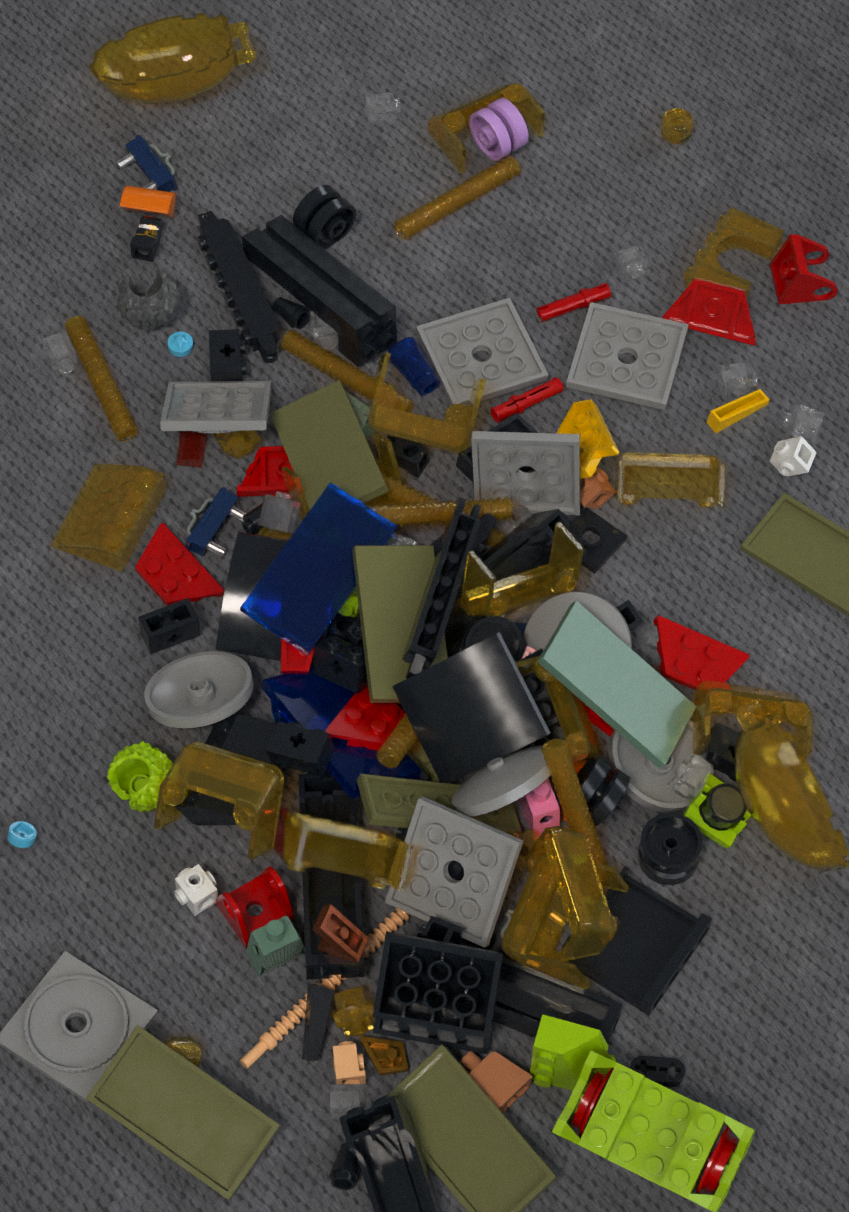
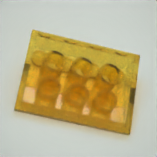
[50,464,166,572]

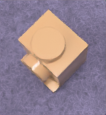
[333,1041,366,1089]

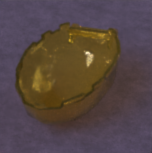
[89,13,257,105]
[734,700,849,872]

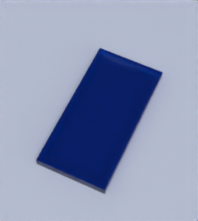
[240,482,398,655]
[261,666,421,798]

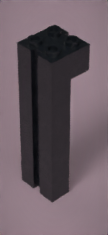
[242,215,397,367]
[444,509,588,658]
[298,771,364,980]
[417,916,623,1044]
[339,1096,442,1212]

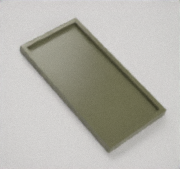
[270,380,389,526]
[740,493,849,617]
[352,546,448,703]
[86,1025,281,1200]
[387,1044,559,1212]

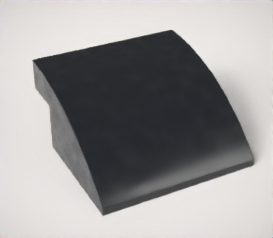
[216,532,344,667]
[392,632,550,783]
[373,932,503,1054]

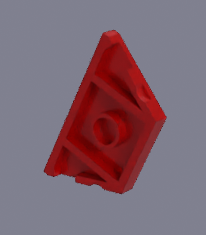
[662,277,756,346]
[237,446,303,497]
[135,523,225,606]
[653,615,749,696]
[325,686,406,751]

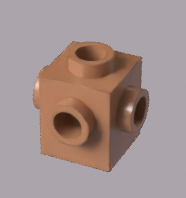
[580,468,616,509]

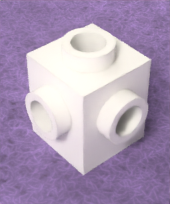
[770,436,816,477]
[174,864,218,916]

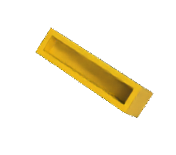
[706,389,770,433]

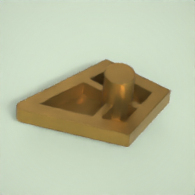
[360,1036,408,1076]

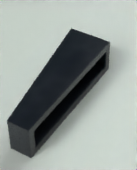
[302,984,335,1062]

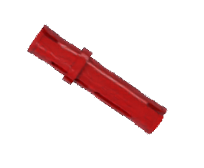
[536,282,611,323]
[490,377,564,423]

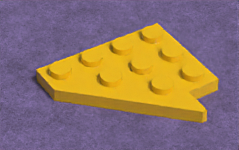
[556,399,619,479]

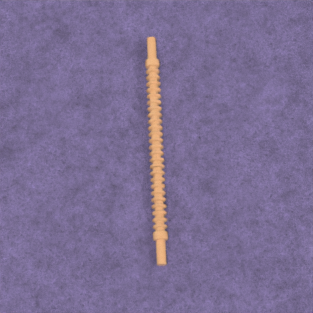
[240,908,411,1069]

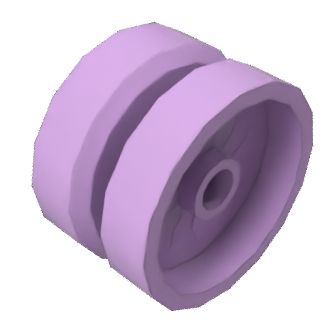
[469,98,529,161]

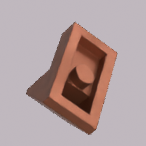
[312,904,369,962]

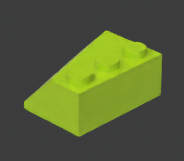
[530,1014,616,1091]

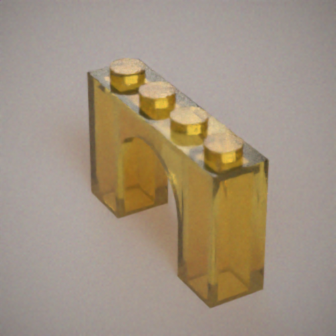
[683,207,784,299]

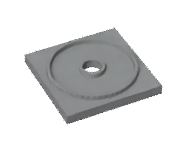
[416,298,548,410]
[566,302,689,410]
[160,381,271,433]
[471,431,580,515]
[385,797,523,948]
[0,951,158,1104]

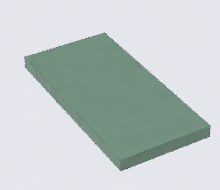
[537,601,697,768]

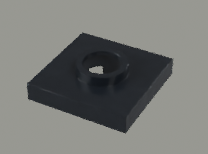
[568,507,627,574]

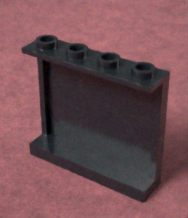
[561,866,712,1016]

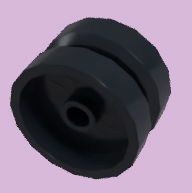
[293,185,356,249]
[459,616,524,663]
[562,753,630,827]
[638,813,703,886]

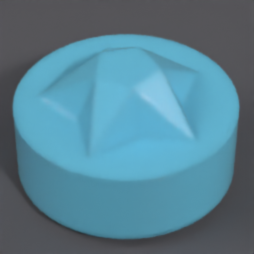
[168,332,193,357]
[7,821,37,848]

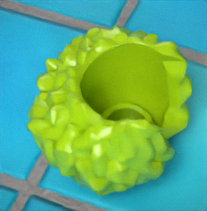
[107,741,177,812]

